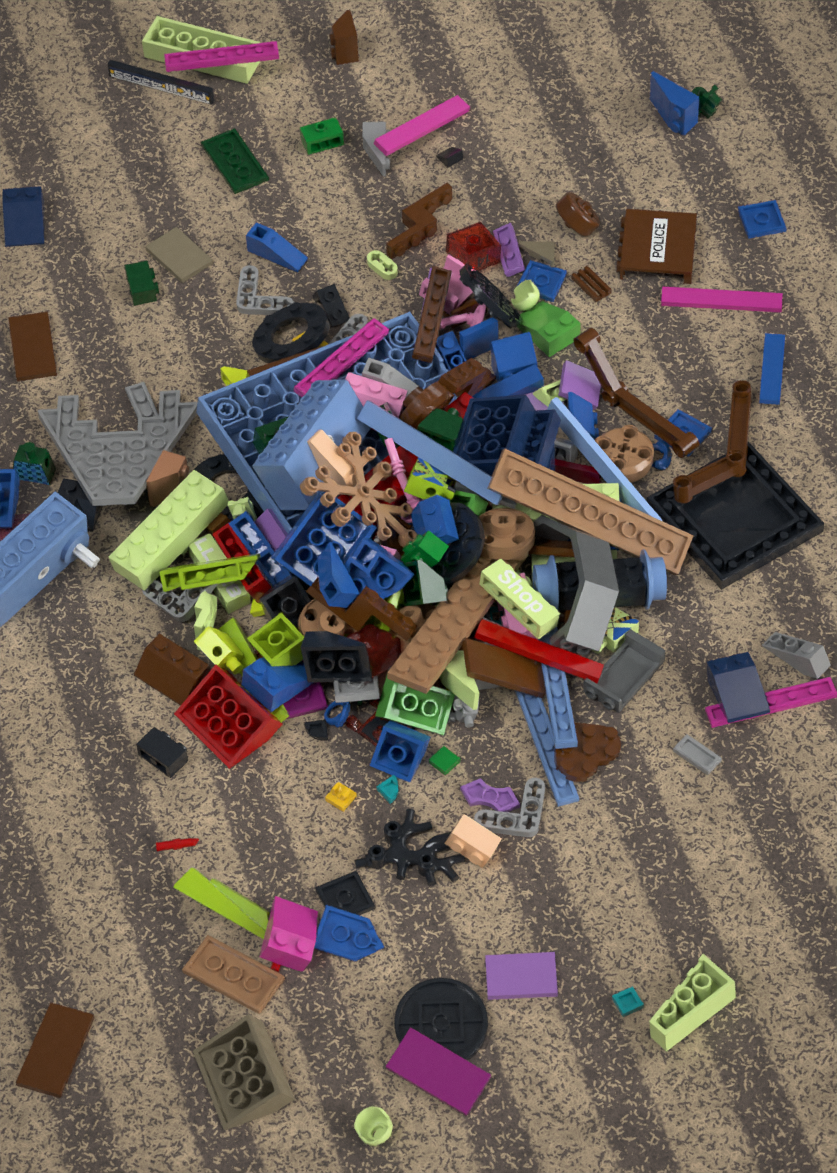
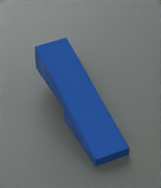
[759,333,785,405]
[472,364,544,398]
[229,511,292,586]

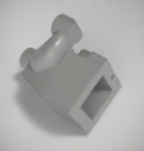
[448,695,479,728]

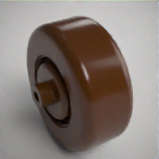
[556,192,600,237]

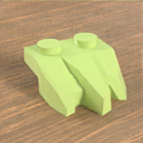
[194,591,217,651]

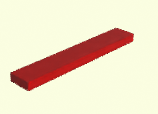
[474,619,604,684]

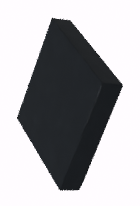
[315,870,375,916]

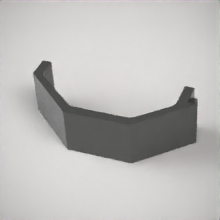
[533,515,619,656]

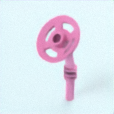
[439,304,486,331]
[385,438,424,523]

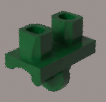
[692,84,723,119]

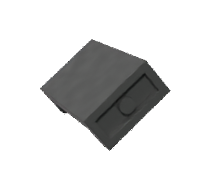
[583,629,665,713]

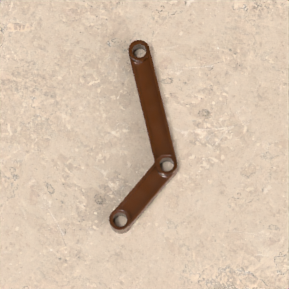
[573,327,700,458]
[673,380,752,503]

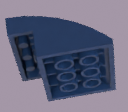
[453,395,561,476]

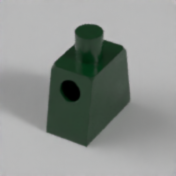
[417,408,463,452]

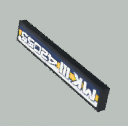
[108,60,214,105]

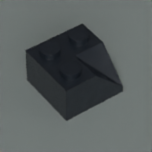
[58,478,103,532]
[259,575,313,627]

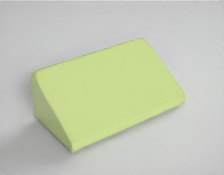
[532,380,567,407]

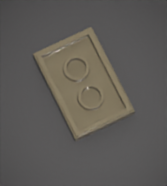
[145,227,213,283]

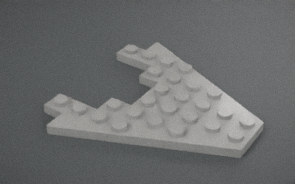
[38,390,198,506]

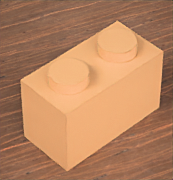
[445,814,502,868]

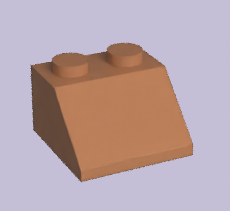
[146,450,189,507]

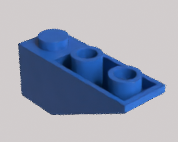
[246,222,308,272]
[436,331,466,371]
[317,544,360,608]

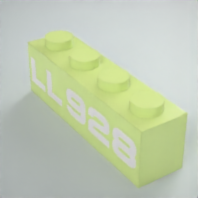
[188,533,251,614]

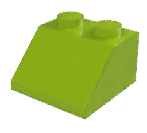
[247,612,304,666]

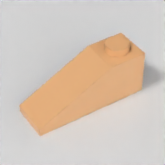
[307,430,357,495]

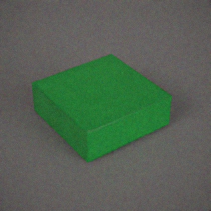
[429,746,460,775]

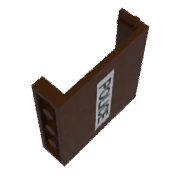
[616,209,697,284]

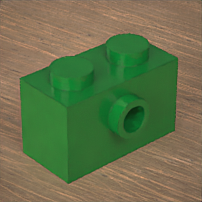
[300,117,344,155]
[400,530,449,568]

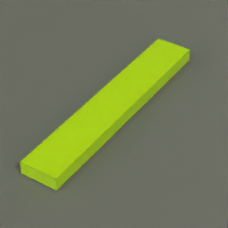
[218,618,289,722]

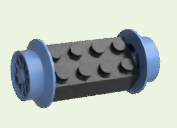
[532,549,667,611]

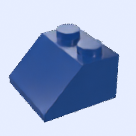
[491,332,537,382]
[568,392,599,440]
[411,495,459,544]
[370,720,431,782]

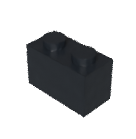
[136,727,188,778]

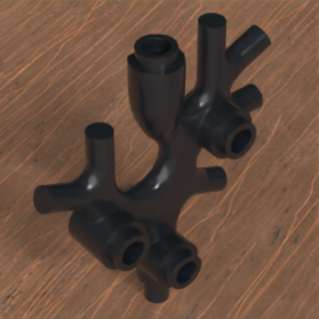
[354,808,465,886]

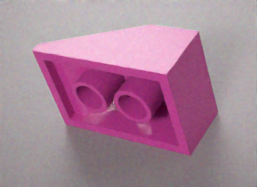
[259,896,318,971]

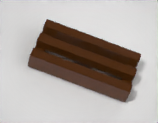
[571,266,612,302]

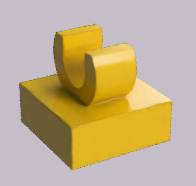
[325,782,357,812]

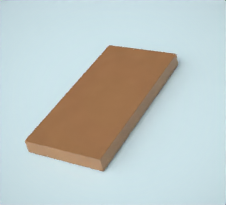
[182,935,285,1014]

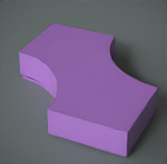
[460,779,520,812]

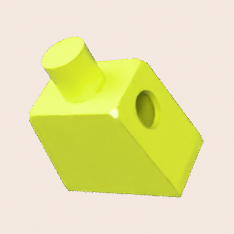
[194,626,244,675]

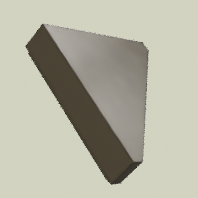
[518,241,555,268]

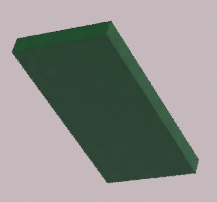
[201,128,269,194]

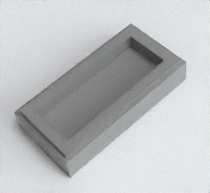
[673,734,722,775]

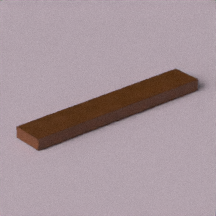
[412,266,452,363]

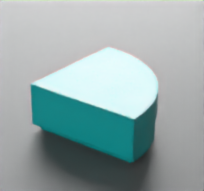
[376,775,399,804]

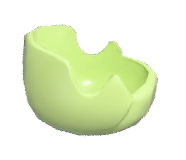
[511,280,540,311]
[354,1106,393,1146]

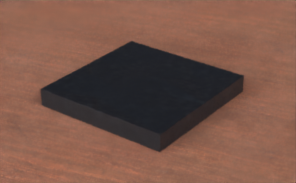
[647,441,824,590]

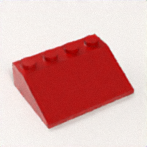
[174,664,283,769]

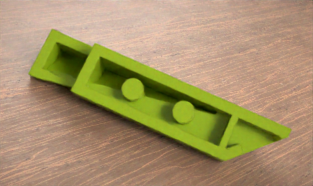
[159,553,260,592]
[173,867,270,939]

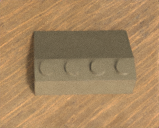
[193,1014,295,1130]

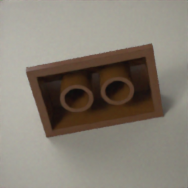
[134,633,210,706]

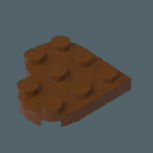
[554,722,621,782]

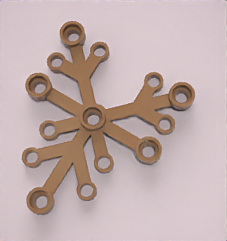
[300,432,417,548]

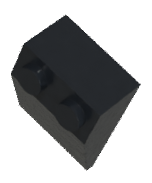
[301,631,373,682]

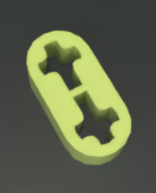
[367,250,398,280]

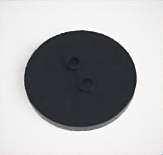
[394,978,488,1061]

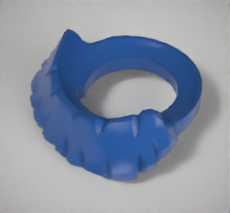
[651,440,672,470]
[324,701,350,728]

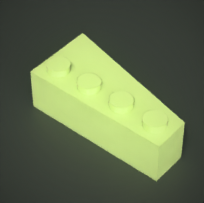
[649,954,736,1052]

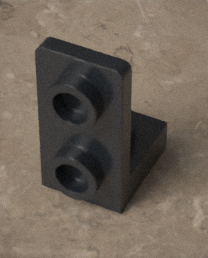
[312,284,350,327]

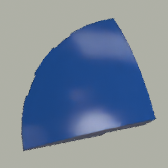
[344,538,414,602]

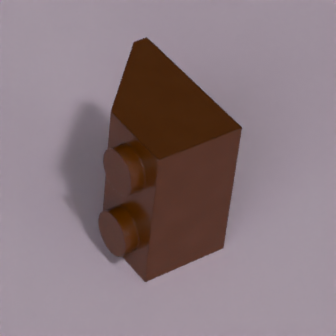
[329,10,359,65]

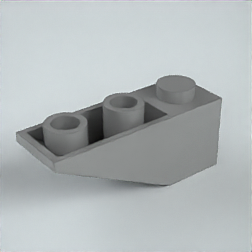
[363,122,390,176]
[362,358,424,396]
[762,632,831,679]

